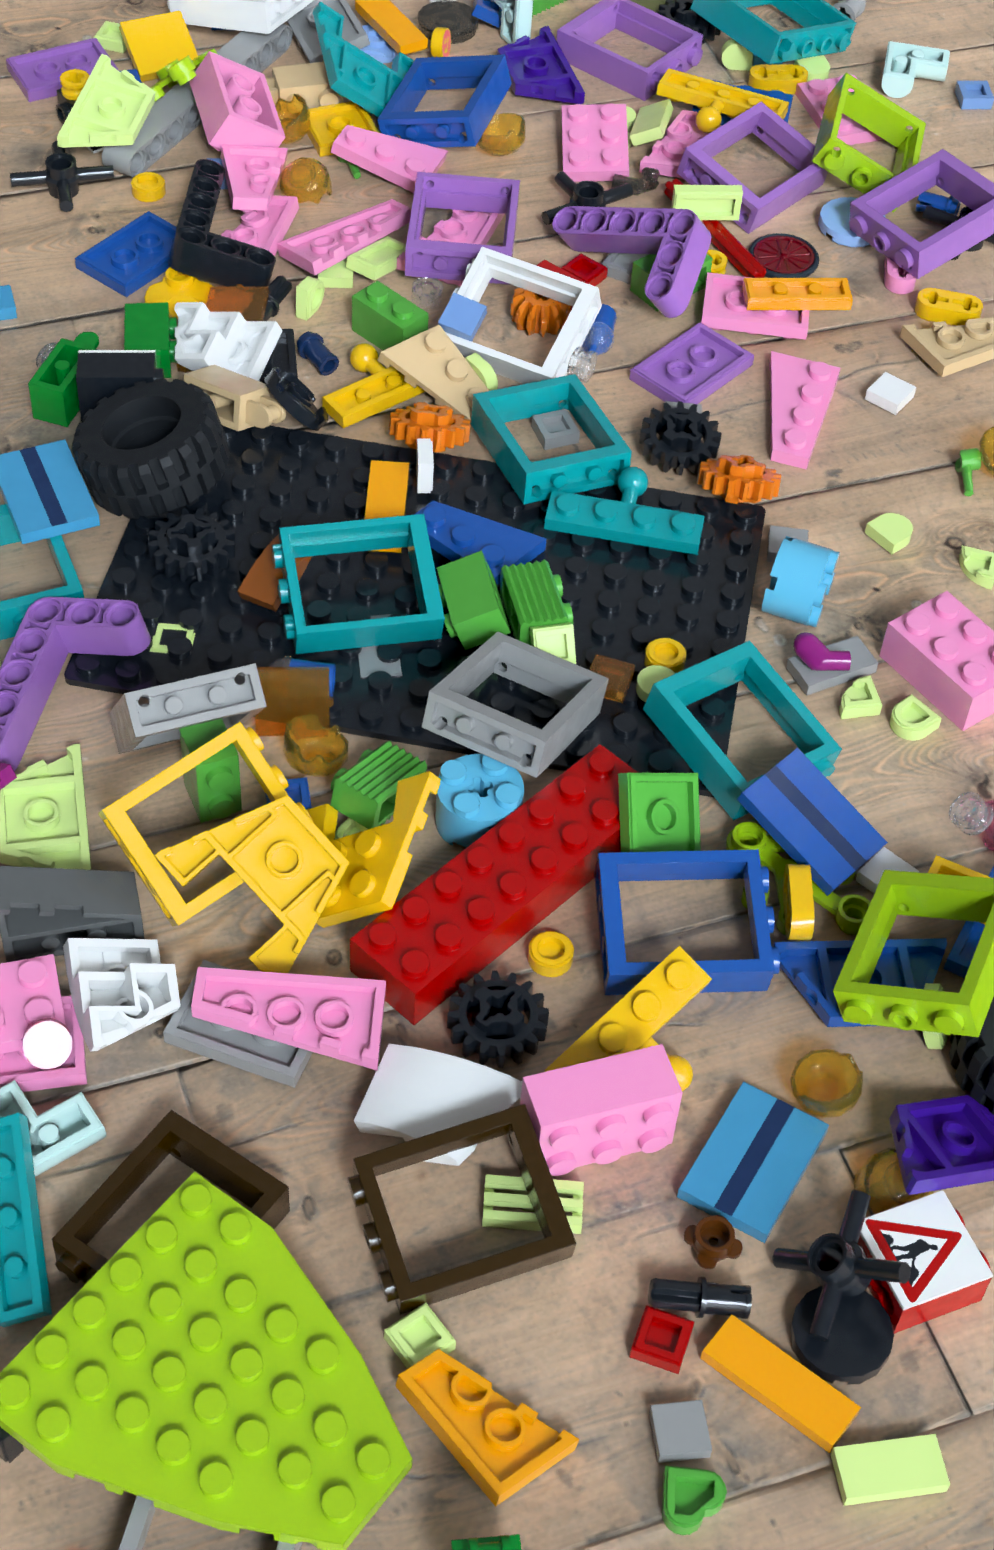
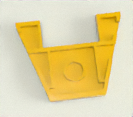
[307,771,441,928]
[155,795,350,973]

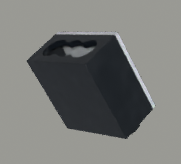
[76,350,164,422]

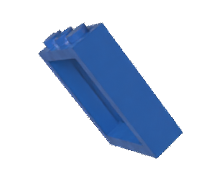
[377,55,512,147]
[594,849,780,995]

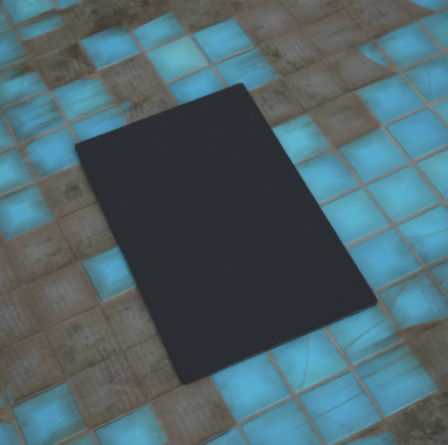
[64,425,766,797]

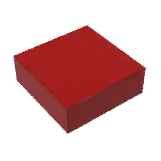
[561,253,608,286]
[629,1305,695,1374]

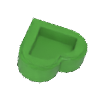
[662,1465,727,1535]

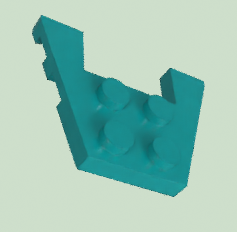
[313,1,414,117]

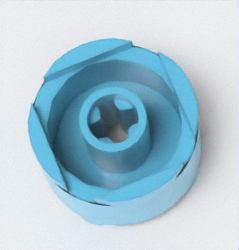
[761,536,840,627]
[435,754,524,849]

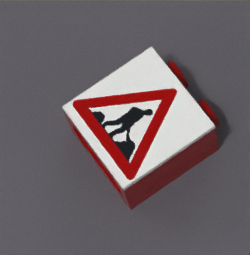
[857,1190,993,1334]

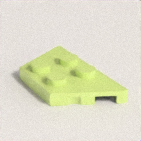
[57,54,155,148]
[0,744,92,870]

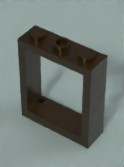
[347,1104,576,1315]
[52,1110,290,1283]

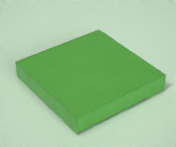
[618,773,701,852]

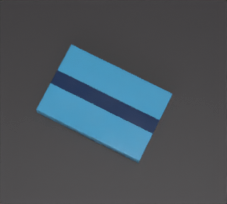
[0,439,100,544]
[677,1081,829,1243]

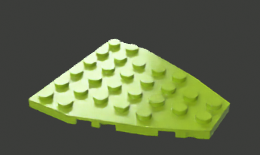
[0,1171,413,1550]

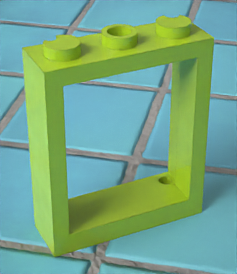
[812,72,926,213]
[833,870,994,1037]

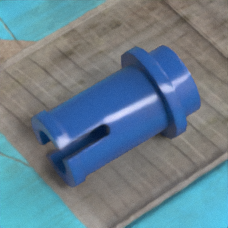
[916,191,961,215]

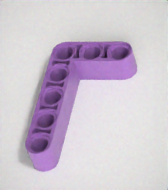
[552,206,712,318]
[0,597,151,772]

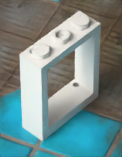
[167,0,314,34]
[438,247,602,384]

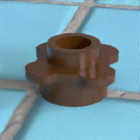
[684,1215,743,1269]

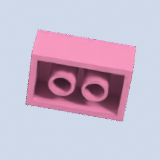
[189,51,285,151]
[879,591,994,731]
[520,1044,683,1176]

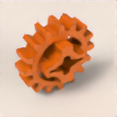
[389,402,471,452]
[697,454,781,504]

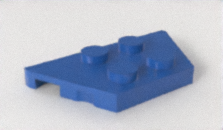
[774,938,947,1027]

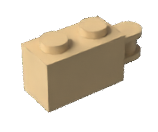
[266,62,343,117]
[184,364,286,432]

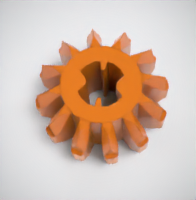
[510,288,570,337]

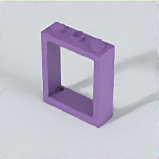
[557,0,703,101]
[676,101,828,234]
[849,149,994,279]
[405,172,520,285]

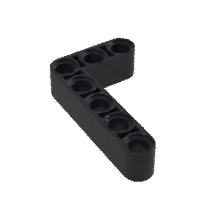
[168,159,276,295]

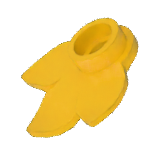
[145,267,216,319]

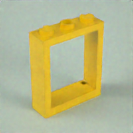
[98,722,313,927]

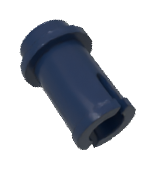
[297,332,339,376]

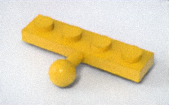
[656,68,789,133]
[322,343,426,429]
[544,946,712,1091]

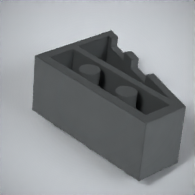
[0,866,145,962]

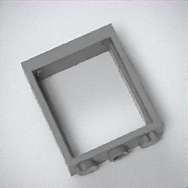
[422,632,609,778]
[109,663,267,754]

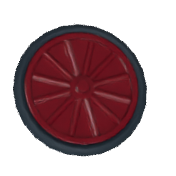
[748,233,819,278]

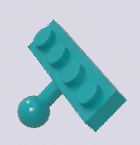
[544,467,705,555]
[0,1113,52,1327]

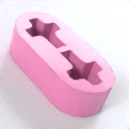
[884,256,917,294]

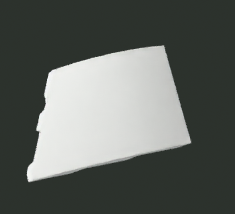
[174,302,282,381]
[63,938,181,1052]
[354,1044,522,1166]

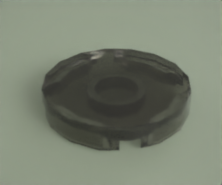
[418,0,478,44]

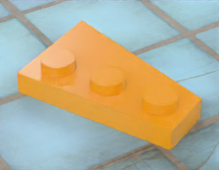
[395,1349,579,1507]

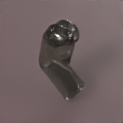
[612,167,660,195]

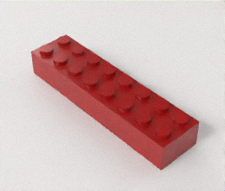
[350,744,638,1025]

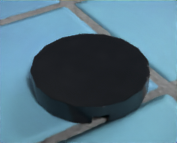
[264,367,328,431]
[790,1286,894,1385]

